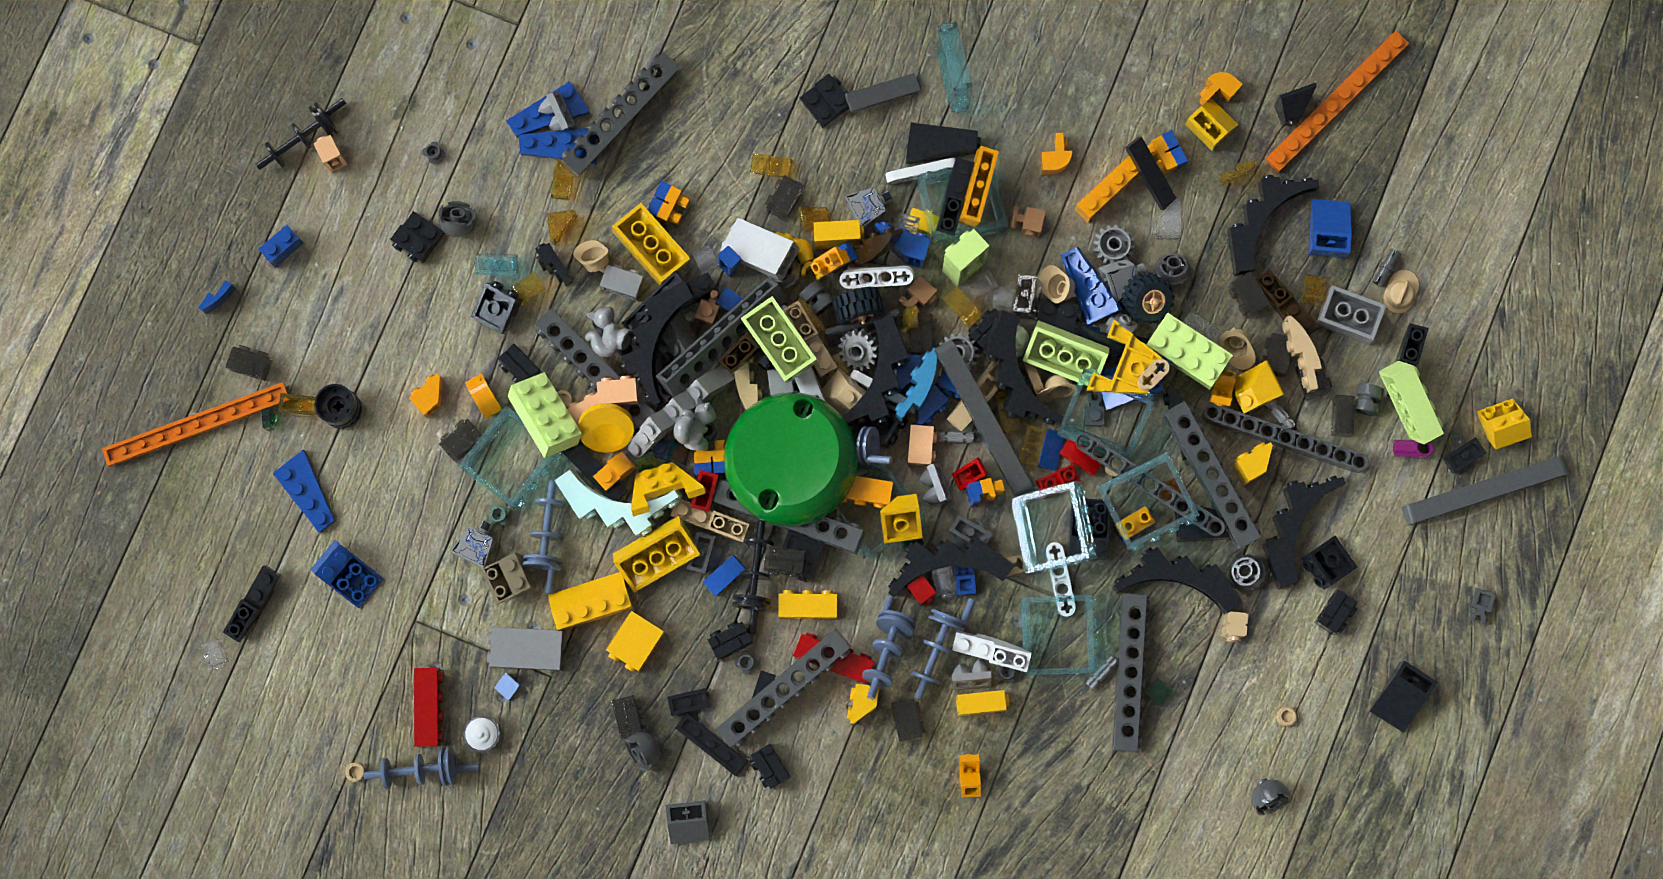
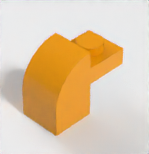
[1199,72,1243,105]
[1040,133,1072,175]
[1209,369,1236,407]
[465,373,502,419]
[593,452,636,492]
[959,754,981,798]

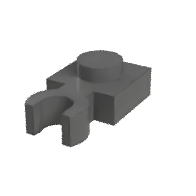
[1084,393,1104,427]
[1469,588,1496,625]

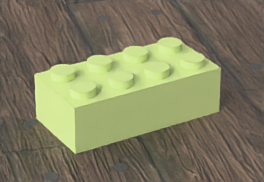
[942,229,989,288]
[741,296,818,384]
[1146,313,1233,390]
[1022,320,1110,386]
[1379,361,1444,444]
[508,372,582,458]

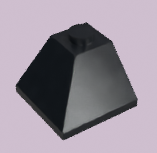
[1274,83,1317,127]

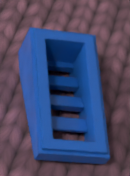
[718,246,741,278]

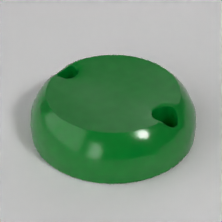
[724,392,858,526]

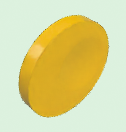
[578,403,634,453]

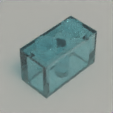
[475,253,518,276]

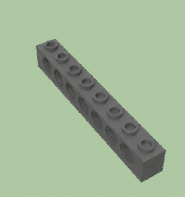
[561,52,680,178]
[656,277,787,397]
[535,309,655,432]
[1162,401,1261,550]
[712,479,865,555]
[1112,594,1150,752]
[715,628,851,748]

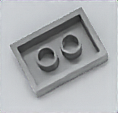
[1316,285,1386,345]

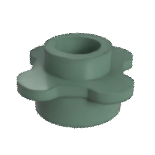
[488,505,509,525]

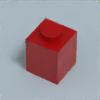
[906,574,936,606]

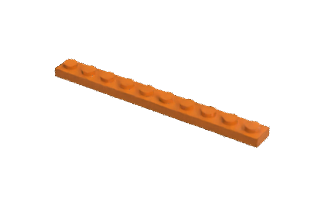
[1265,31,1409,173]
[102,382,291,467]

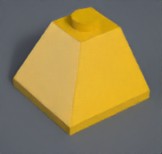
[1235,360,1285,413]
[880,494,923,544]

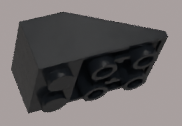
[1067,497,1111,560]
[1370,661,1438,733]

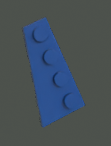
[506,81,590,138]
[519,128,597,165]
[1060,247,1122,325]
[273,450,335,533]

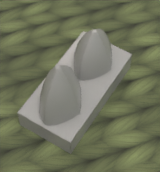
[538,91,575,130]
[919,463,953,503]
[952,659,992,690]

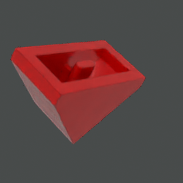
[952,457,988,491]
[690,470,718,512]

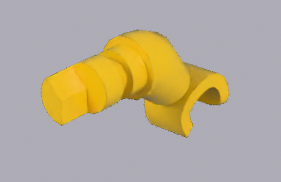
[775,231,822,282]

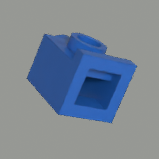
[935,372,959,400]

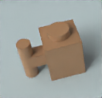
[1009,206,1046,238]
[899,276,937,316]
[695,290,721,327]

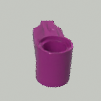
[1393,440,1434,459]

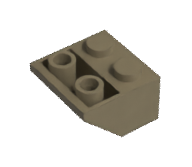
[481,553,536,605]

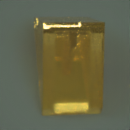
[798,207,830,232]
[547,210,578,245]
[1300,274,1324,306]
[278,393,317,417]

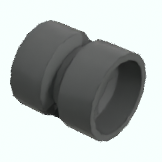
[799,280,834,316]
[1353,383,1384,416]

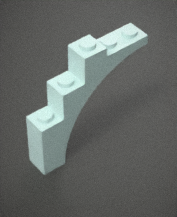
[554,470,683,537]

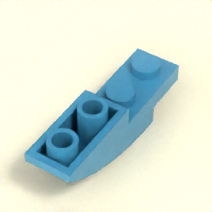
[895,348,937,421]

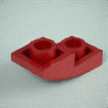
[1059,438,1101,476]
[1035,464,1081,499]

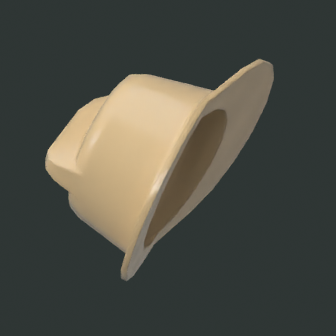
[573,240,609,273]
[1038,265,1076,303]
[1383,270,1419,314]
[1219,327,1256,370]
[1036,375,1080,403]

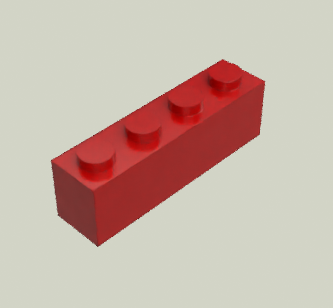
[793,632,874,684]
[414,667,444,747]

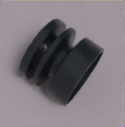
[314,384,362,430]

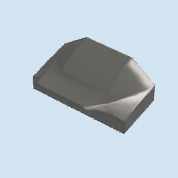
[949,514,992,552]
[687,532,723,574]

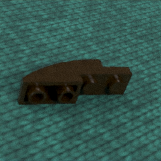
[853,227,904,267]
[1254,269,1319,336]
[718,331,762,375]

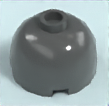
[438,201,477,237]
[624,731,661,772]
[1251,778,1292,815]

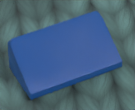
[1037,428,1065,471]

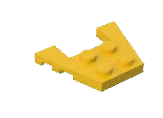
[1086,320,1162,395]
[631,462,705,517]

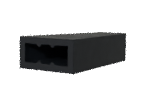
[906,122,981,164]
[1175,501,1246,542]

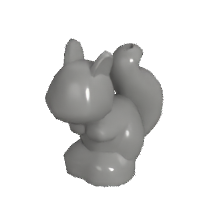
[585,307,634,358]
[673,397,717,450]

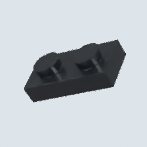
[1442,437,1486,474]
[667,688,710,716]

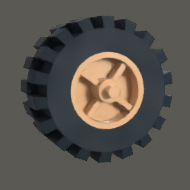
[1122,272,1175,324]
[833,287,884,325]

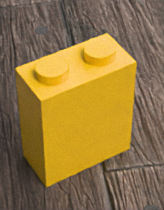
[813,220,864,250]
[606,611,665,673]
[956,690,1009,716]

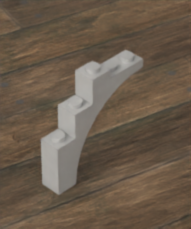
[626,365,735,461]

